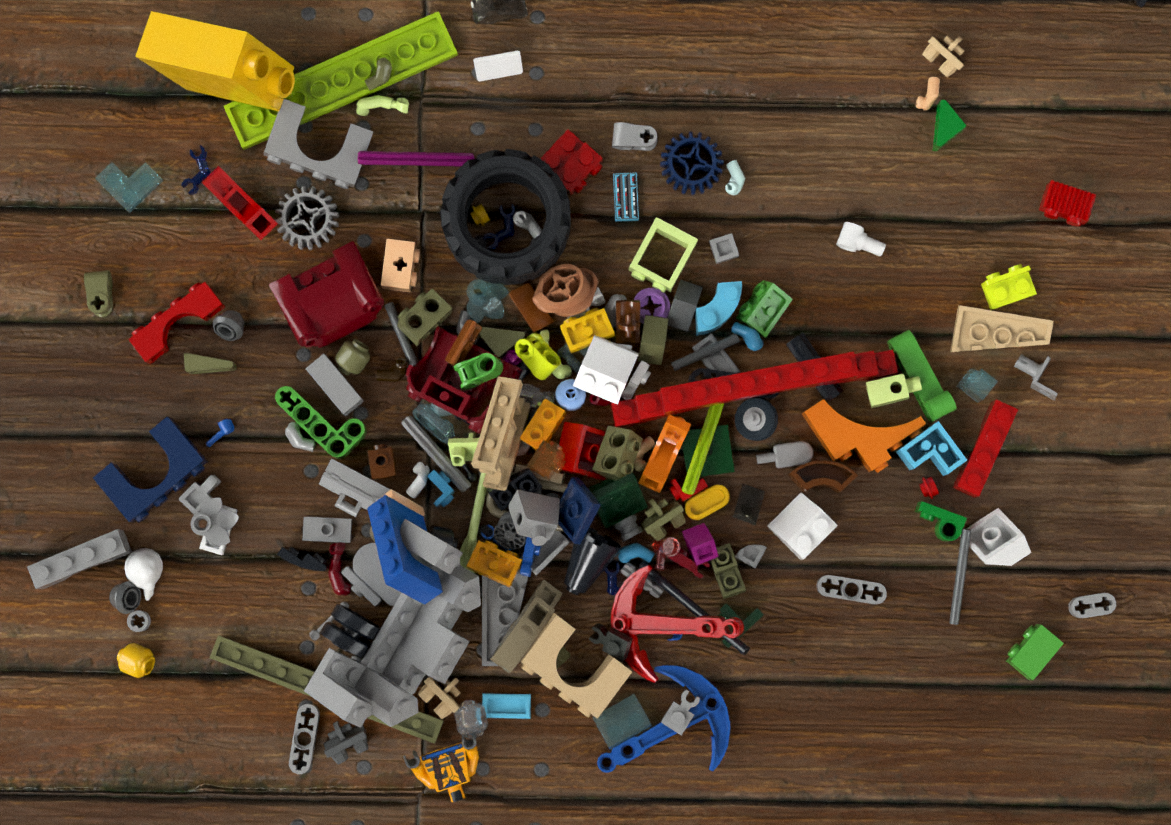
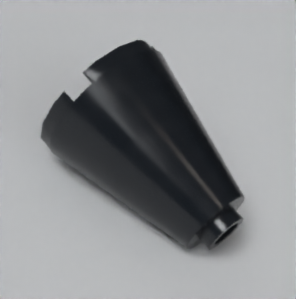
[564,527,621,595]

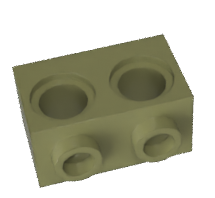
[397,289,452,346]
[592,426,643,483]

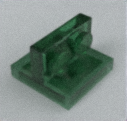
[588,472,648,529]
[716,603,764,648]

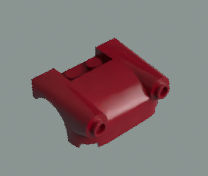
[269,241,384,348]
[406,326,523,434]

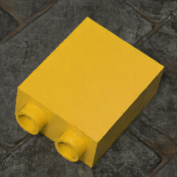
[135,11,295,111]

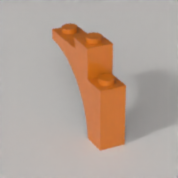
[802,399,926,473]

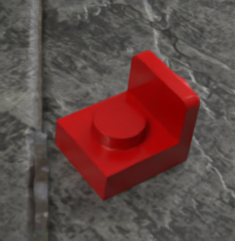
[669,478,708,503]

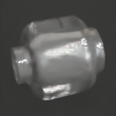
[454,700,488,738]

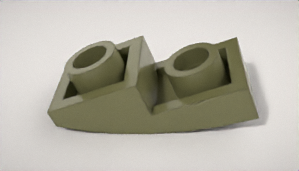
[710,543,746,599]

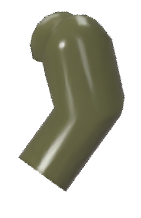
[364,58,392,91]

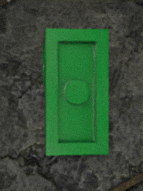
[915,501,967,542]

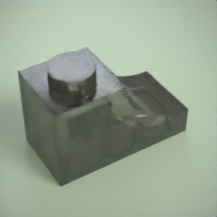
[470,0,528,25]

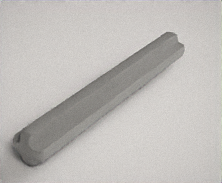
[402,415,471,492]

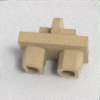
[922,35,965,77]
[418,677,461,719]

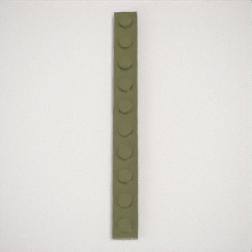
[210,635,444,744]

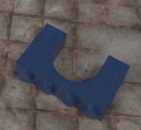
[93,416,208,523]

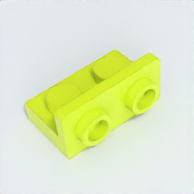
[981,264,1037,311]

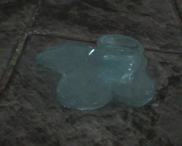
[466,279,509,323]

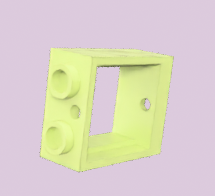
[629,217,698,293]

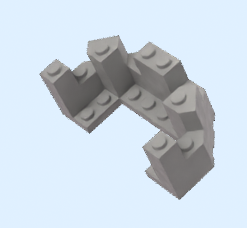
[304,519,481,728]

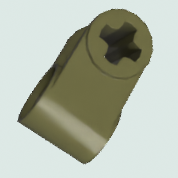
[84,270,114,318]

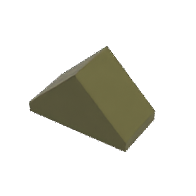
[638,315,669,365]
[479,327,526,358]

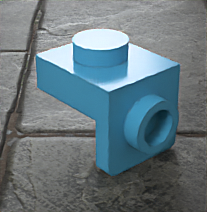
[427,470,455,508]

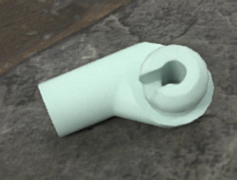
[725,160,745,195]

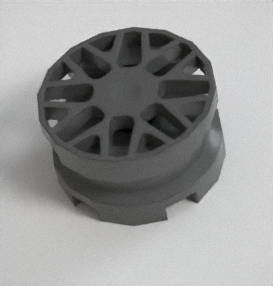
[493,512,527,550]

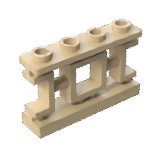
[471,376,531,491]

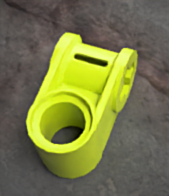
[515,333,561,380]

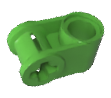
[454,353,503,390]

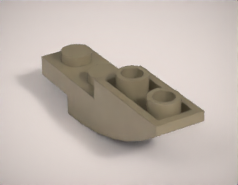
[490,580,562,673]

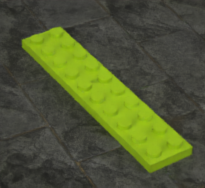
[224,11,458,150]

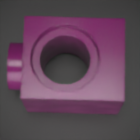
[682,523,719,566]

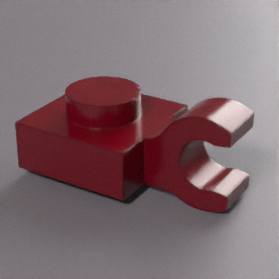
[667,547,710,578]

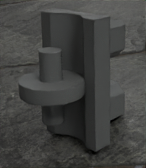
[323,721,369,765]

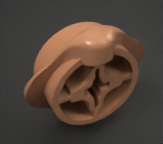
[533,264,599,317]

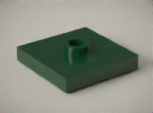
[682,425,735,477]

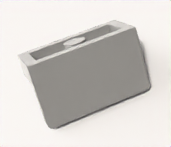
[520,530,570,576]

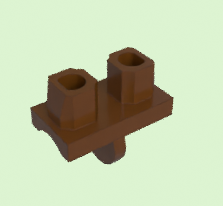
[616,300,640,343]

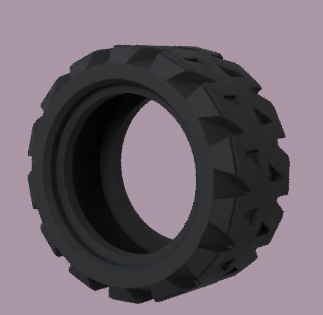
[440,149,571,285]

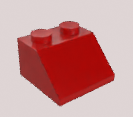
[553,422,606,481]

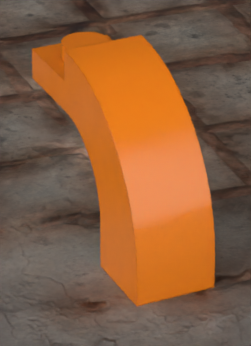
[638,414,691,493]

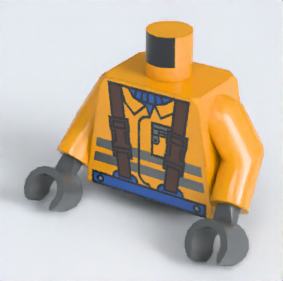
[403,732,479,802]

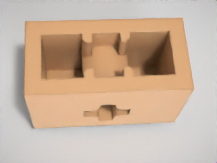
[381,239,420,292]

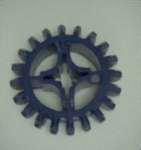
[660,131,724,195]

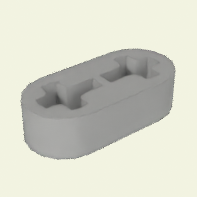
[1069,593,1116,618]

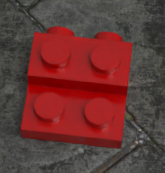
[540,129,603,196]

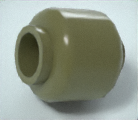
[335,339,371,376]

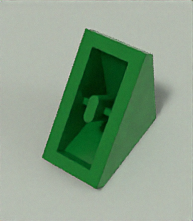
[932,100,967,151]

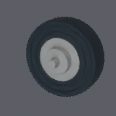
[735,398,778,441]

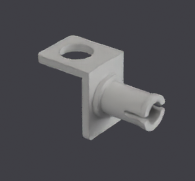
[1014,354,1058,401]

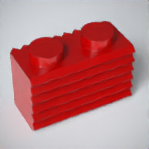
[1039,180,1096,227]

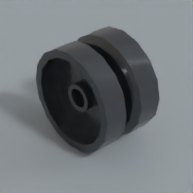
[320,603,381,658]

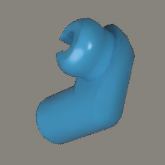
[731,322,763,351]

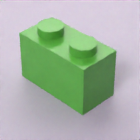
[1006,624,1064,680]

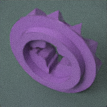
[634,288,670,324]

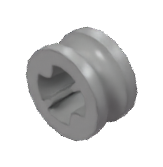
[127,610,151,632]

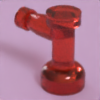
[652,537,680,571]

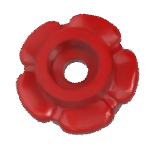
[919,477,939,499]

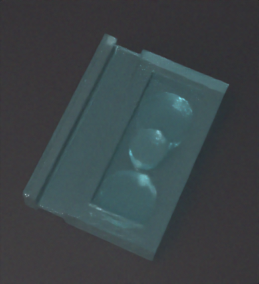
[592,694,652,749]

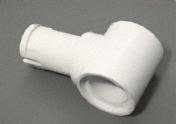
[836,222,886,257]

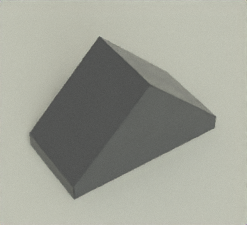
[668,280,703,332]

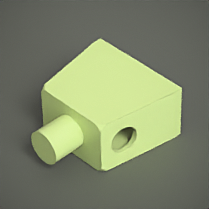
[866,374,922,409]

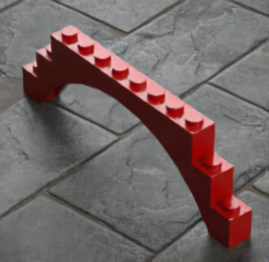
[611,350,898,428]

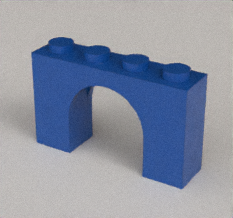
[367,495,443,605]

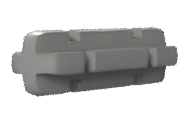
[621,562,664,598]

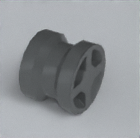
[614,514,643,542]

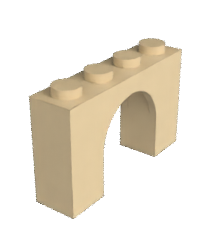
[520,612,632,719]

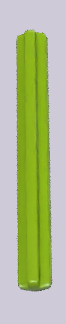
[682,403,724,495]

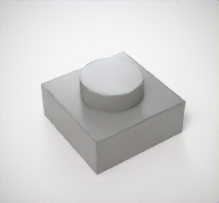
[709,233,739,264]

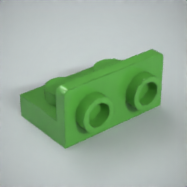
[737,280,793,338]

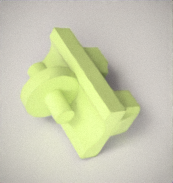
[448,432,479,466]

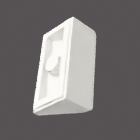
[473,50,523,81]

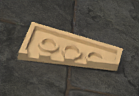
[950,305,1054,352]

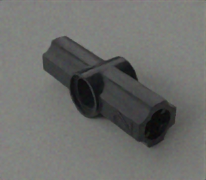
[786,333,844,402]

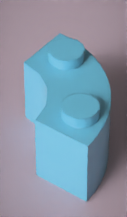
[695,281,742,336]

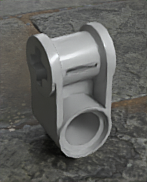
[612,122,658,151]

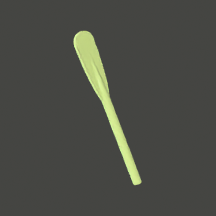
[460,473,487,574]

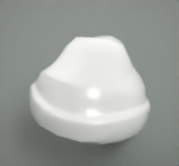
[124,548,163,601]

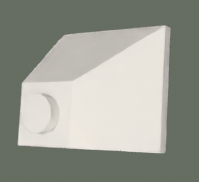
[960,508,1031,566]

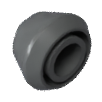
[213,310,244,341]
[109,581,141,614]

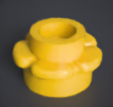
[470,204,490,226]

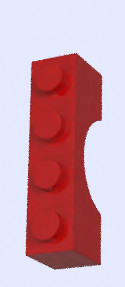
[128,282,226,364]
[952,399,1018,498]

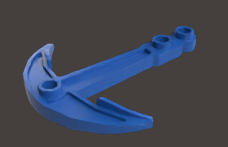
[597,665,731,773]

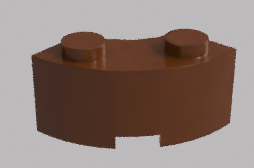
[788,461,858,493]

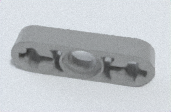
[816,575,887,604]
[289,703,320,774]

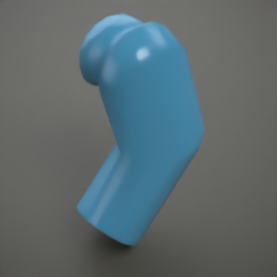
[618,543,655,563]

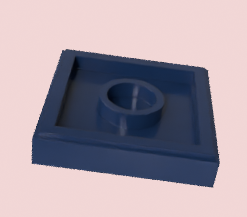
[558,477,601,544]

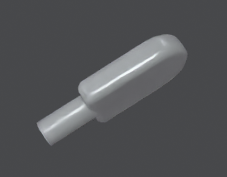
[756,441,813,468]

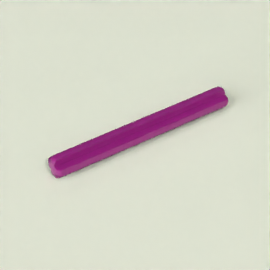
[357,151,475,166]

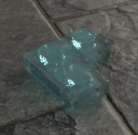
[95,162,164,213]

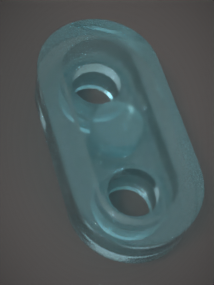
[412,403,455,443]

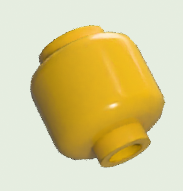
[117,643,155,678]

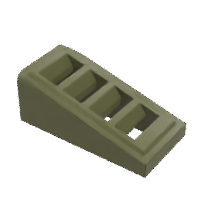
[184,353,237,375]

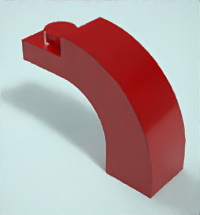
[201,166,278,240]

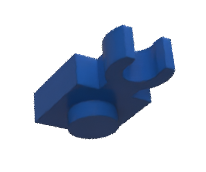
[520,537,542,577]

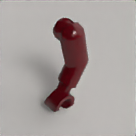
[328,542,351,596]

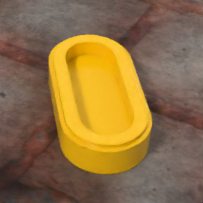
[685,485,730,520]

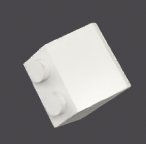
[573,335,639,404]
[767,493,838,560]

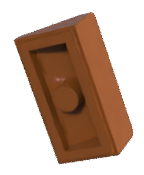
[508,283,554,333]
[445,319,482,366]

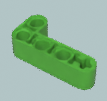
[887,330,957,422]
[275,386,367,459]

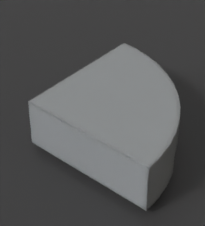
[735,545,767,568]

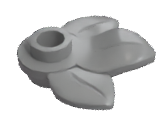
[191,498,239,545]

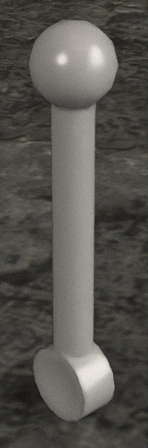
[309,602,349,640]

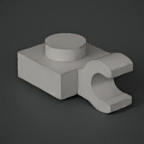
[179,475,221,515]

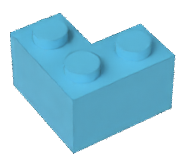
[896,421,967,476]

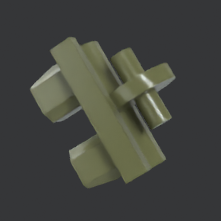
[640,498,686,541]

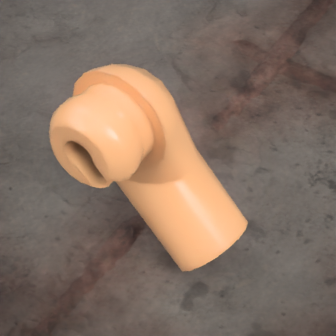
[916,77,940,111]

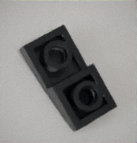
[487,468,542,511]
[277,546,329,572]

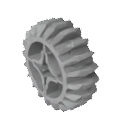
[275,186,339,250]

